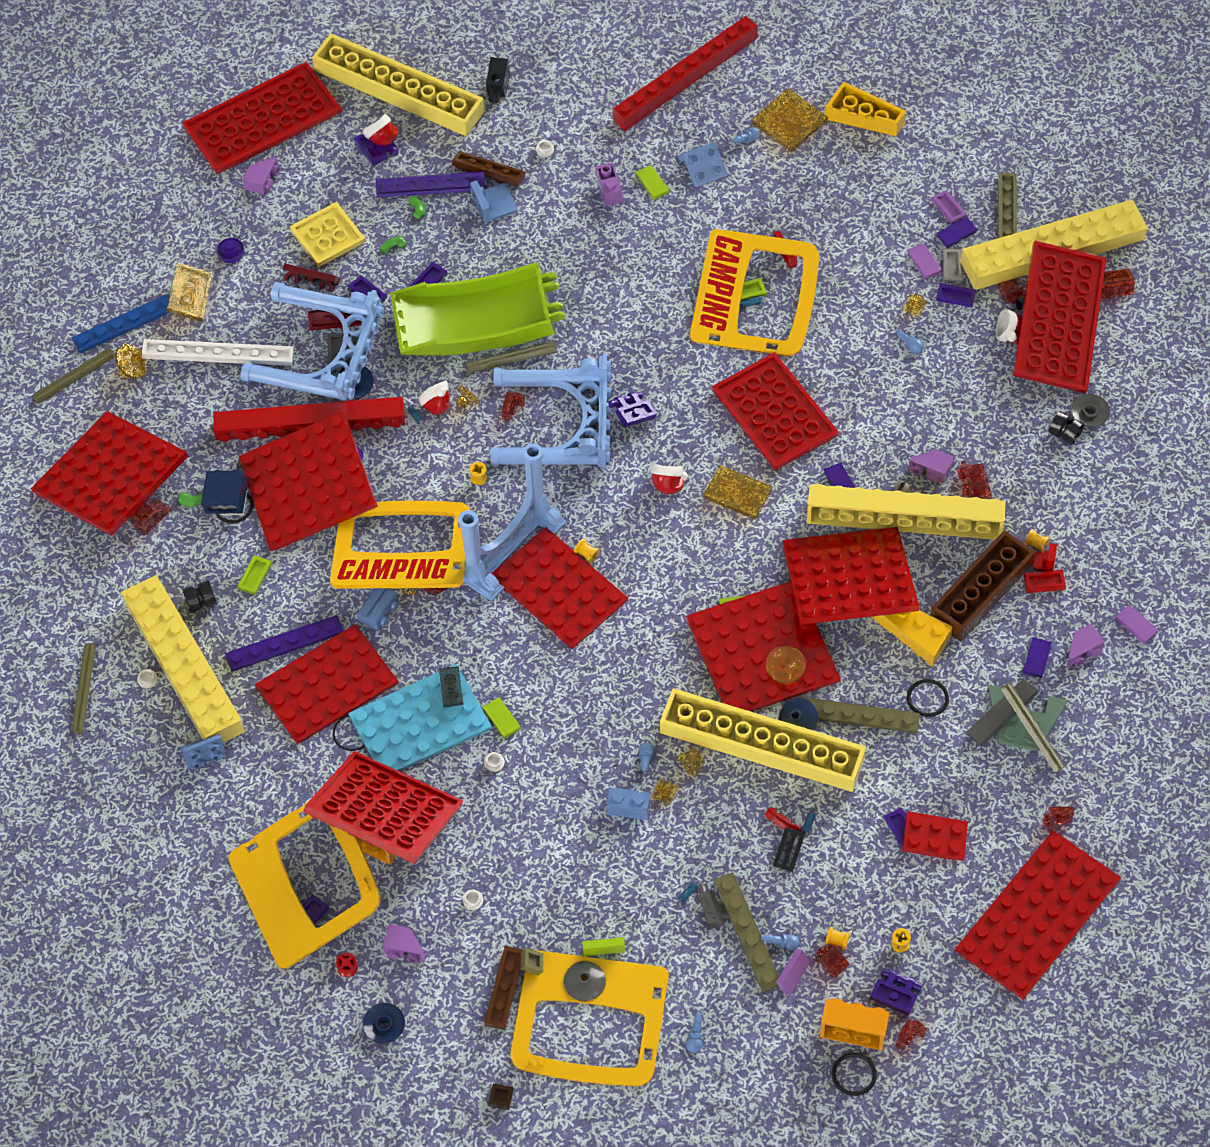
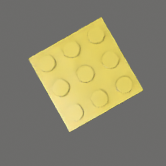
[290,202,365,268]

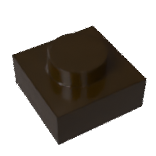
[488,1084,514,1110]

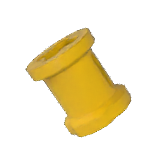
[469,462,487,485]
[1024,529,1050,552]
[574,538,600,563]
[825,927,850,951]
[891,928,911,953]

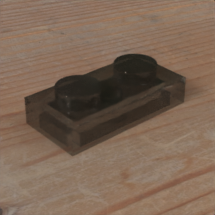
[439,666,463,707]

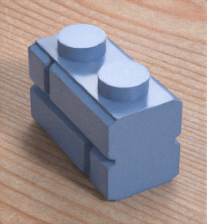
[357,588,399,631]
[607,787,651,820]

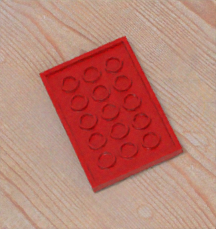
[712,352,839,471]
[491,527,628,649]
[255,624,399,745]

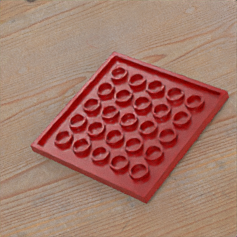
[30,411,189,536]
[239,411,378,551]
[782,527,919,625]
[686,581,841,712]
[303,751,463,864]

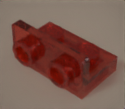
[1101,268,1134,300]
[958,461,992,499]

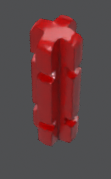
[765,807,801,837]

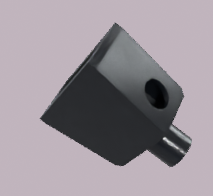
[486,57,511,103]

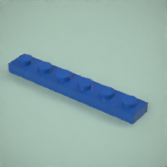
[72,291,181,354]

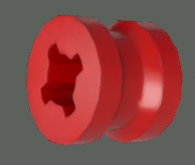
[336,952,358,978]

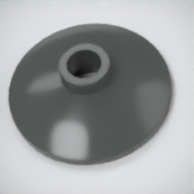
[1071,394,1110,427]
[564,961,606,1001]

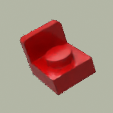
[1033,543,1057,571]

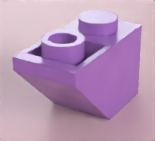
[243,157,280,195]
[595,162,623,206]
[908,450,954,483]
[1067,624,1104,668]
[383,924,425,964]

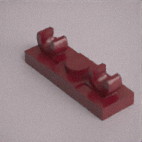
[283,263,341,292]
[308,310,362,331]

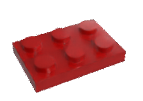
[902,811,968,861]

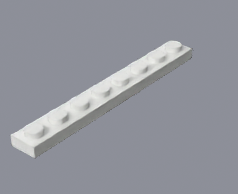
[142,339,294,366]

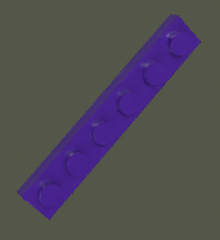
[375,171,485,198]
[225,615,343,672]

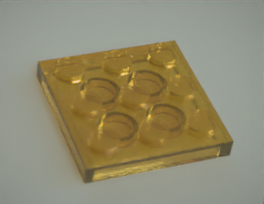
[752,88,828,152]

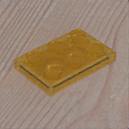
[166,262,213,322]
[703,465,772,520]

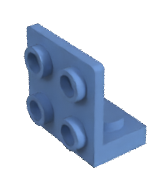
[678,141,727,187]
[470,181,518,223]
[179,735,226,770]

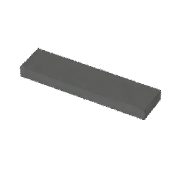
[966,679,1038,747]

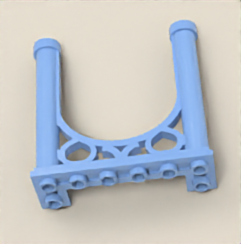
[241,282,384,401]
[490,353,611,469]
[458,443,566,602]

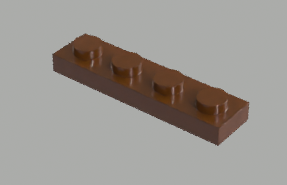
[452,151,526,186]
[485,946,522,1030]

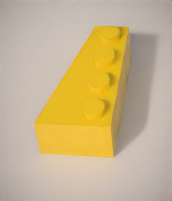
[825,82,906,136]
[872,610,953,667]

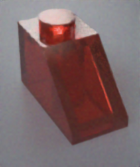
[130,499,172,535]

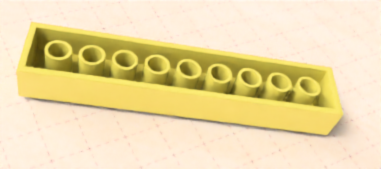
[312,33,485,137]
[960,199,1148,290]
[807,484,1006,540]
[121,575,245,743]
[660,688,866,792]

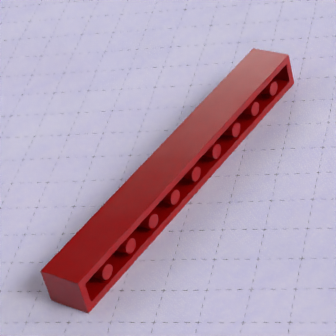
[613,16,758,131]
[213,396,405,442]

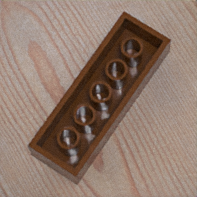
[930,530,1036,642]

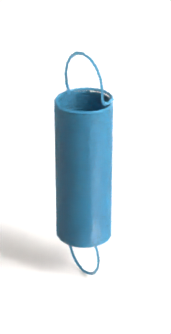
[741,296,765,308]
[405,403,426,427]
[801,809,817,838]
[677,880,700,904]

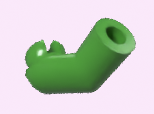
[408,196,426,220]
[379,236,407,255]
[177,492,203,508]

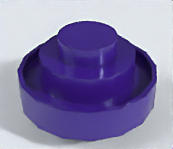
[217,238,245,263]

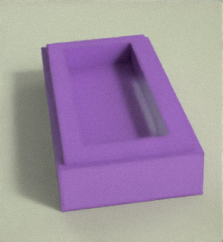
[931,190,967,225]
[908,243,942,280]
[1115,605,1159,645]
[776,948,810,996]

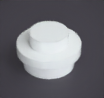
[536,140,554,157]
[137,669,157,689]
[484,752,505,772]
[462,890,483,910]

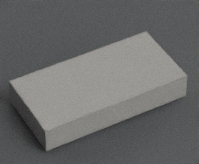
[943,249,962,282]

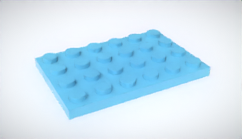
[348,664,492,771]

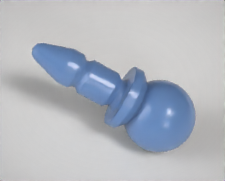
[732,127,761,144]
[895,330,924,354]
[639,742,655,772]
[761,934,800,951]
[686,1011,703,1053]

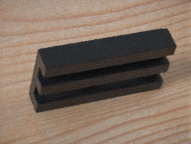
[773,827,805,873]

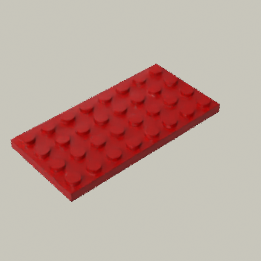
[182,61,342,174]
[1013,240,1106,393]
[955,830,1121,1000]

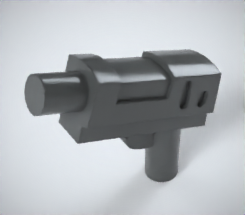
[697,884,730,929]

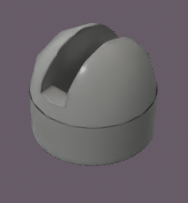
[894,480,910,493]

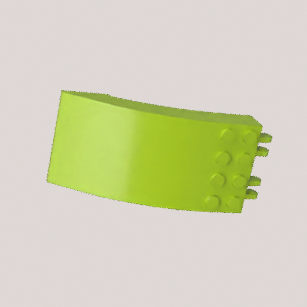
[390,262,565,356]

